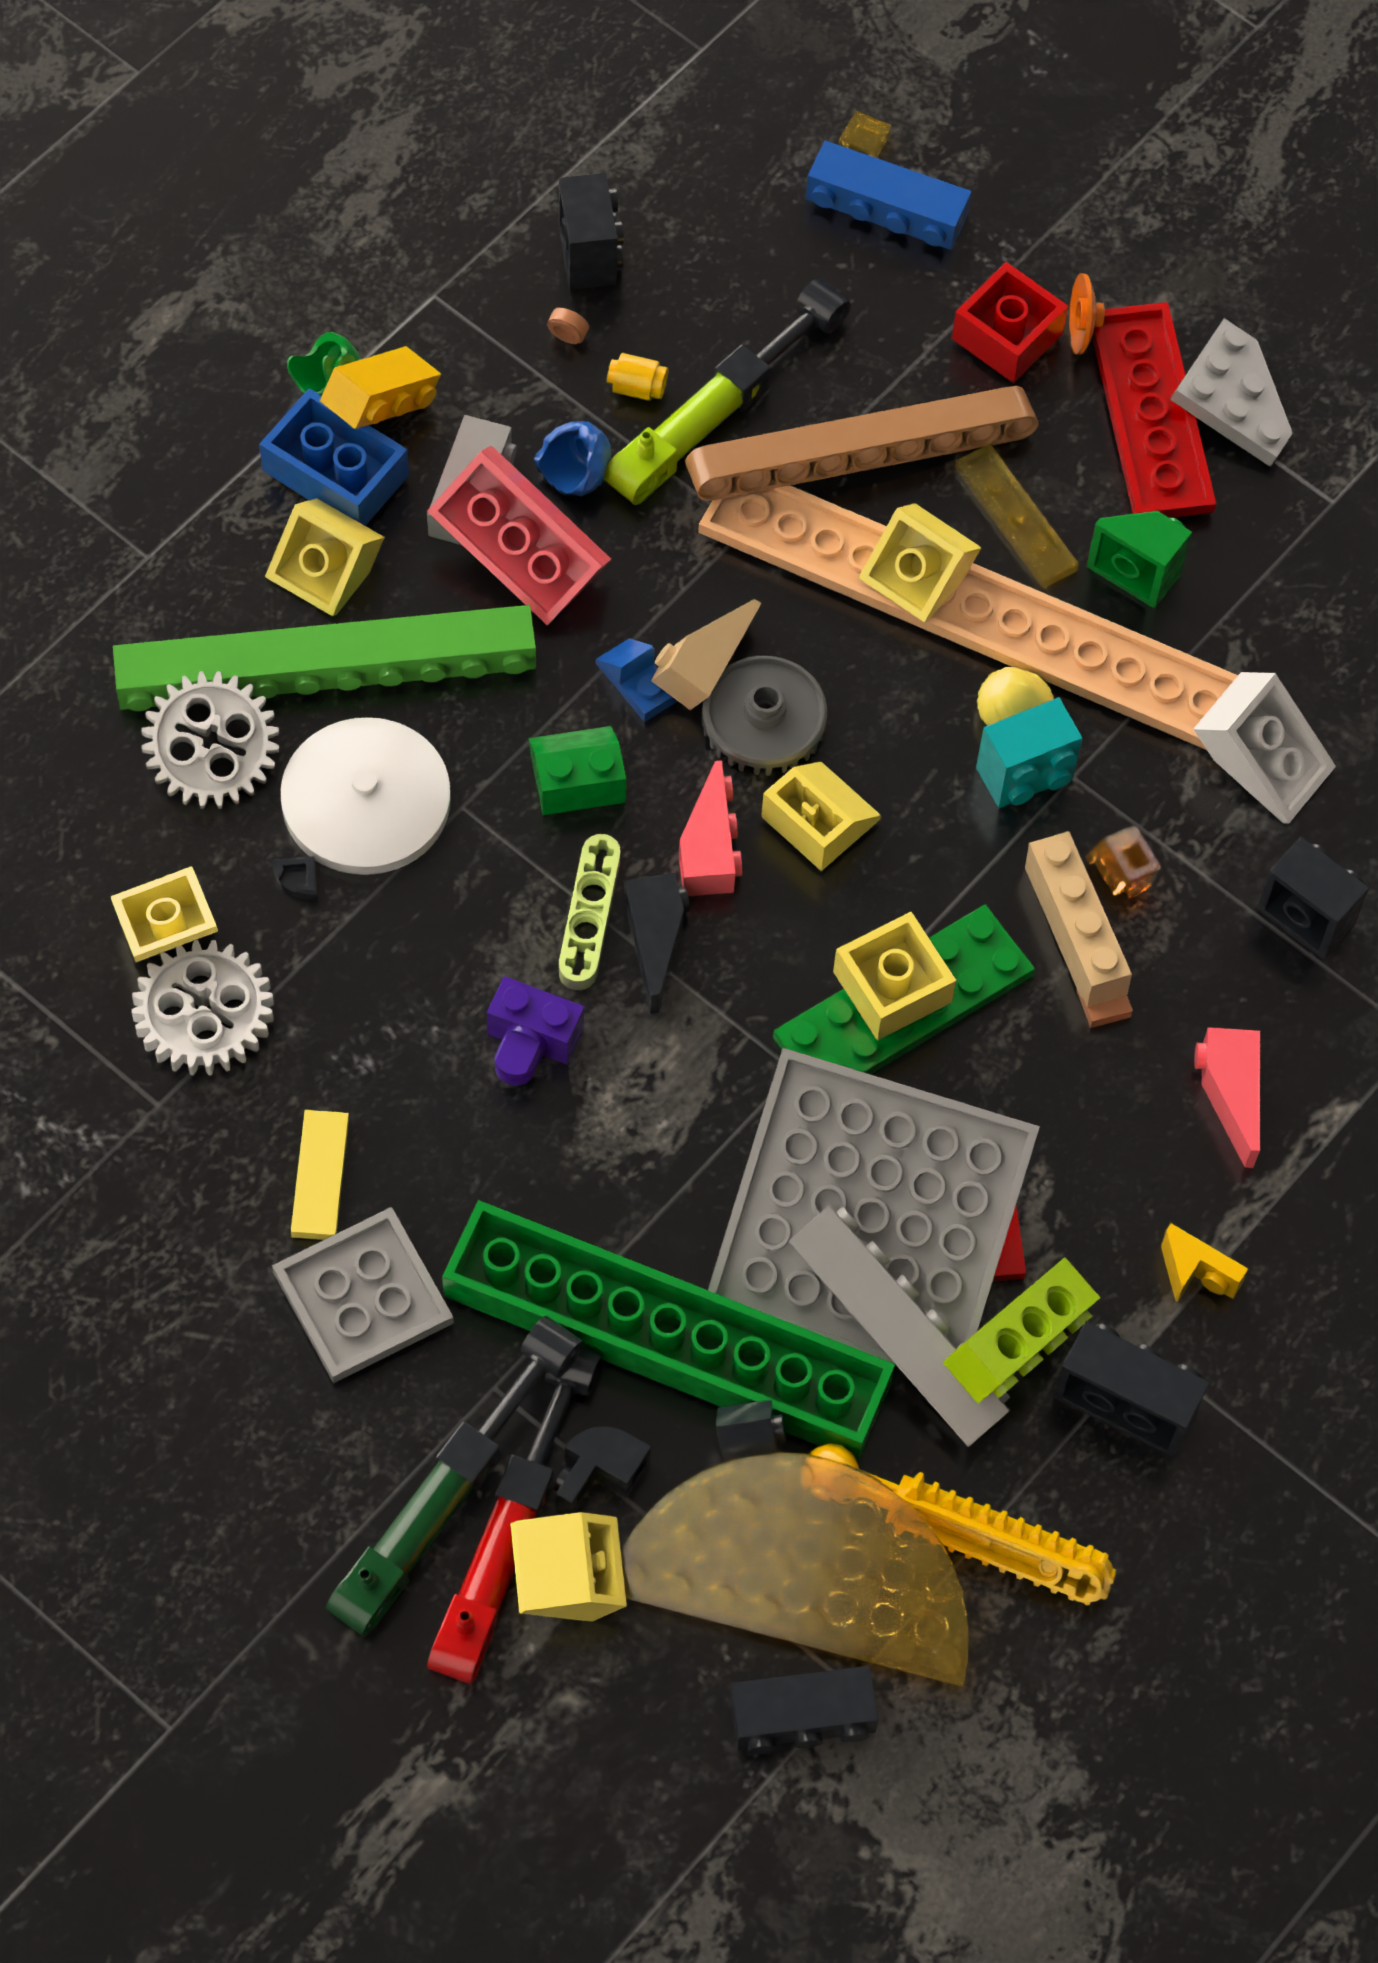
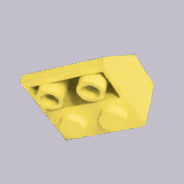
[761,762,881,871]
[511,1512,627,1622]

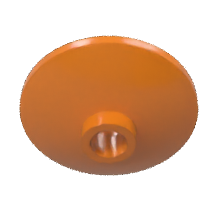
[1069,273,1105,354]

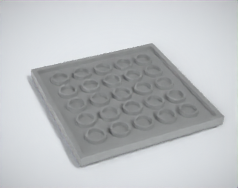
[708,1048,1040,1364]

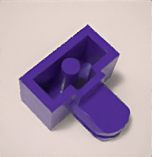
[487,976,584,1086]

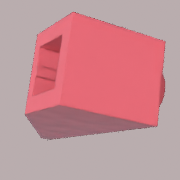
[679,761,742,896]

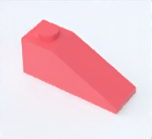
[1194,1028,1260,1168]

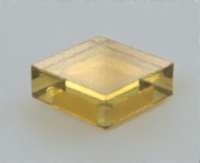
[839,111,891,158]

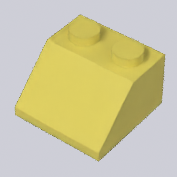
[265,498,385,616]
[858,504,981,623]
[111,866,218,962]

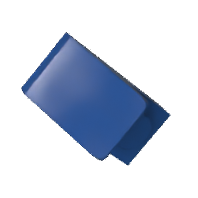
[596,638,677,722]

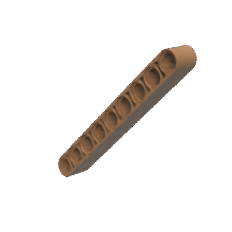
[685,386,1039,501]

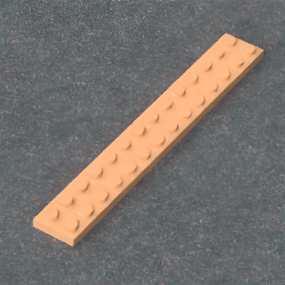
[698,485,1238,750]

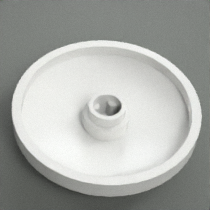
[281,718,451,875]

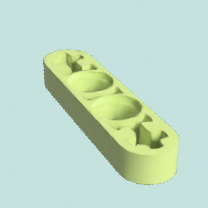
[559,834,620,990]

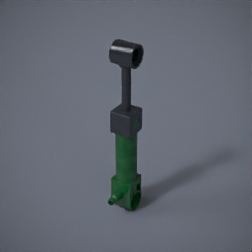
[326,1316,584,1637]

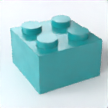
[976,697,1082,808]

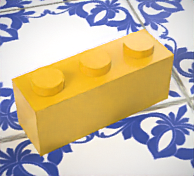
[320,346,441,429]

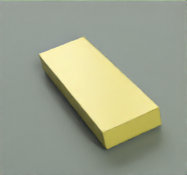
[291,1110,349,1240]

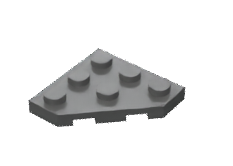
[1170,318,1293,466]

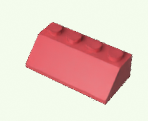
[427,445,611,625]

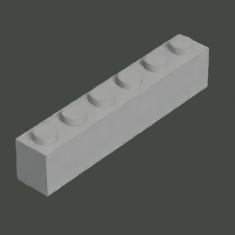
[788,1205,1010,1447]

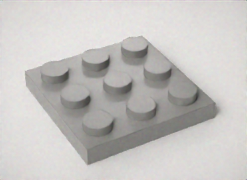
[272,1207,454,1383]

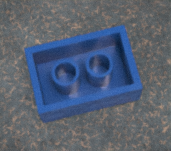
[259,388,409,526]

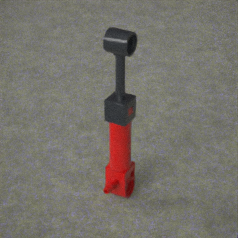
[427,1348,603,1685]

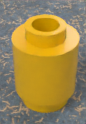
[607,353,668,401]

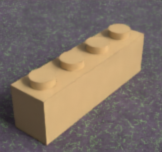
[1025,831,1132,1007]

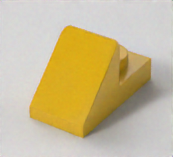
[1161,1223,1248,1302]

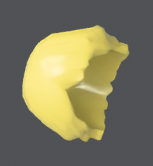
[977,667,1054,726]

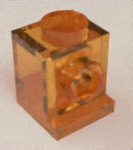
[1085,825,1161,898]

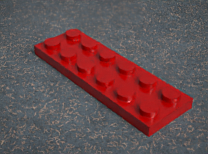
[1092,302,1216,518]

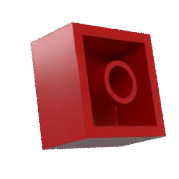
[952,262,1068,383]

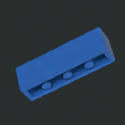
[806,140,972,250]

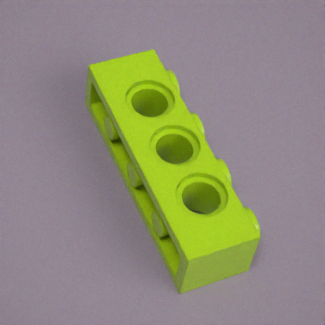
[942,1257,1100,1404]

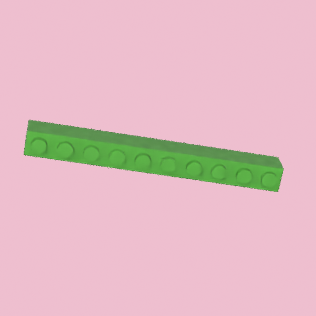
[113,605,536,711]

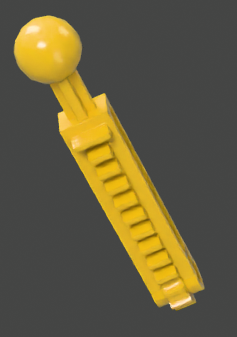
[802,1443,1116,1605]

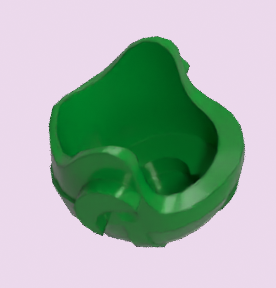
[287,332,362,396]

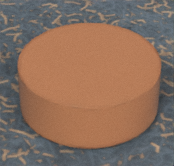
[547,308,589,344]

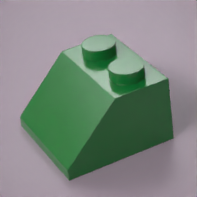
[1086,511,1192,609]
[528,726,626,815]

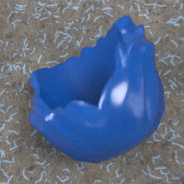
[533,421,612,497]

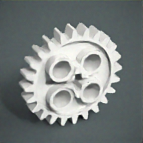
[141,671,279,809]
[131,940,274,1075]

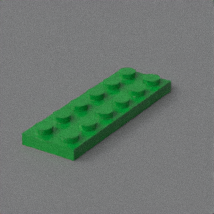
[773,904,1035,1075]

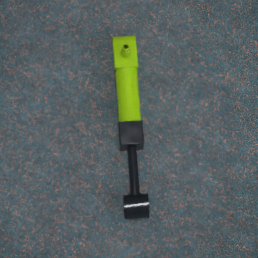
[603,278,851,505]

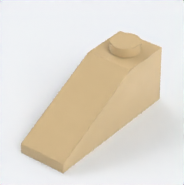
[651,599,761,710]

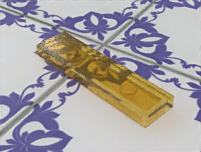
[955,444,1079,588]

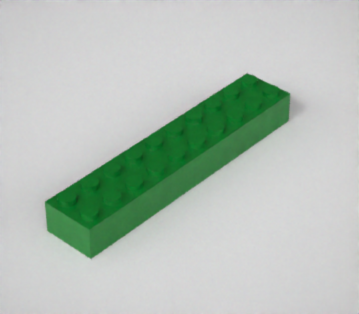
[442,1200,895,1462]

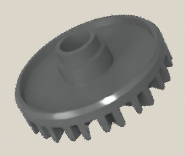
[702,656,827,776]

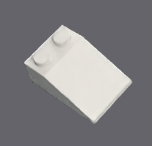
[1193,672,1336,824]

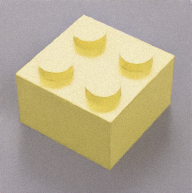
[833,912,956,1041]

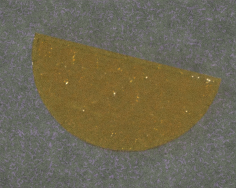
[621,1452,969,1687]

